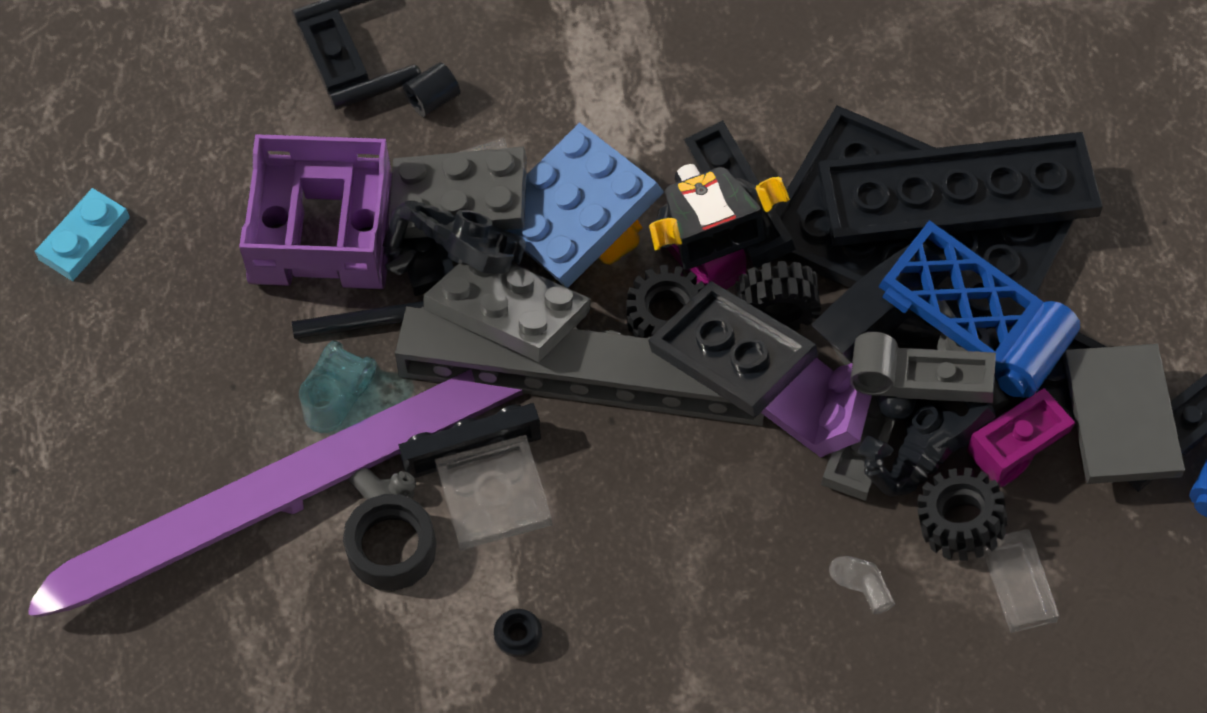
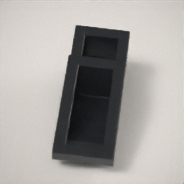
[812,244,950,363]

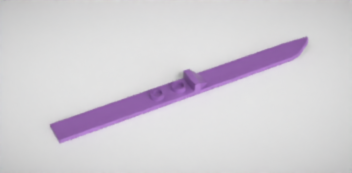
[28,369,522,617]

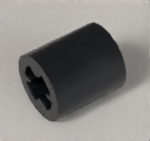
[403,62,460,117]

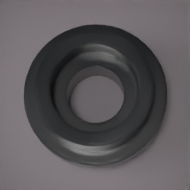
[493,609,542,657]

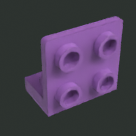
[761,358,872,457]

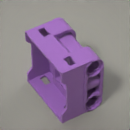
[239,134,392,289]

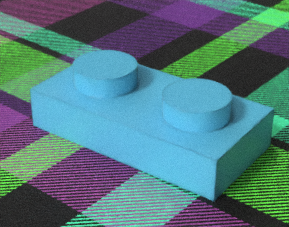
[35,188,130,281]

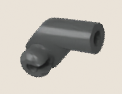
[347,468,416,500]

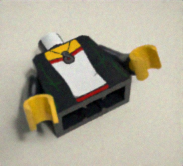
[649,164,790,271]

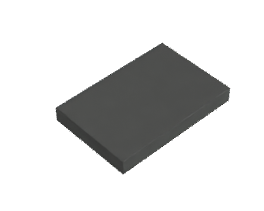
[1063,344,1185,484]

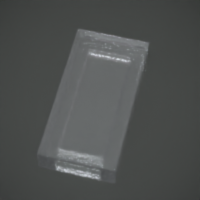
[983,529,1060,633]

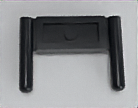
[292,0,422,110]

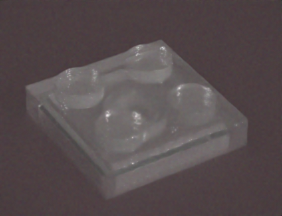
[435,435,552,551]

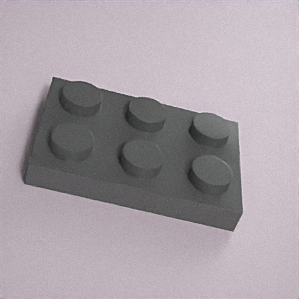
[388,147,527,239]
[424,264,590,362]

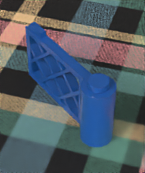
[878,220,1081,398]

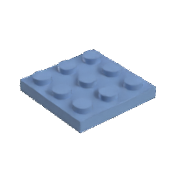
[505,123,664,288]

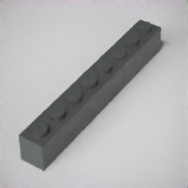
[395,307,764,426]

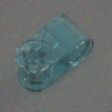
[299,340,377,433]

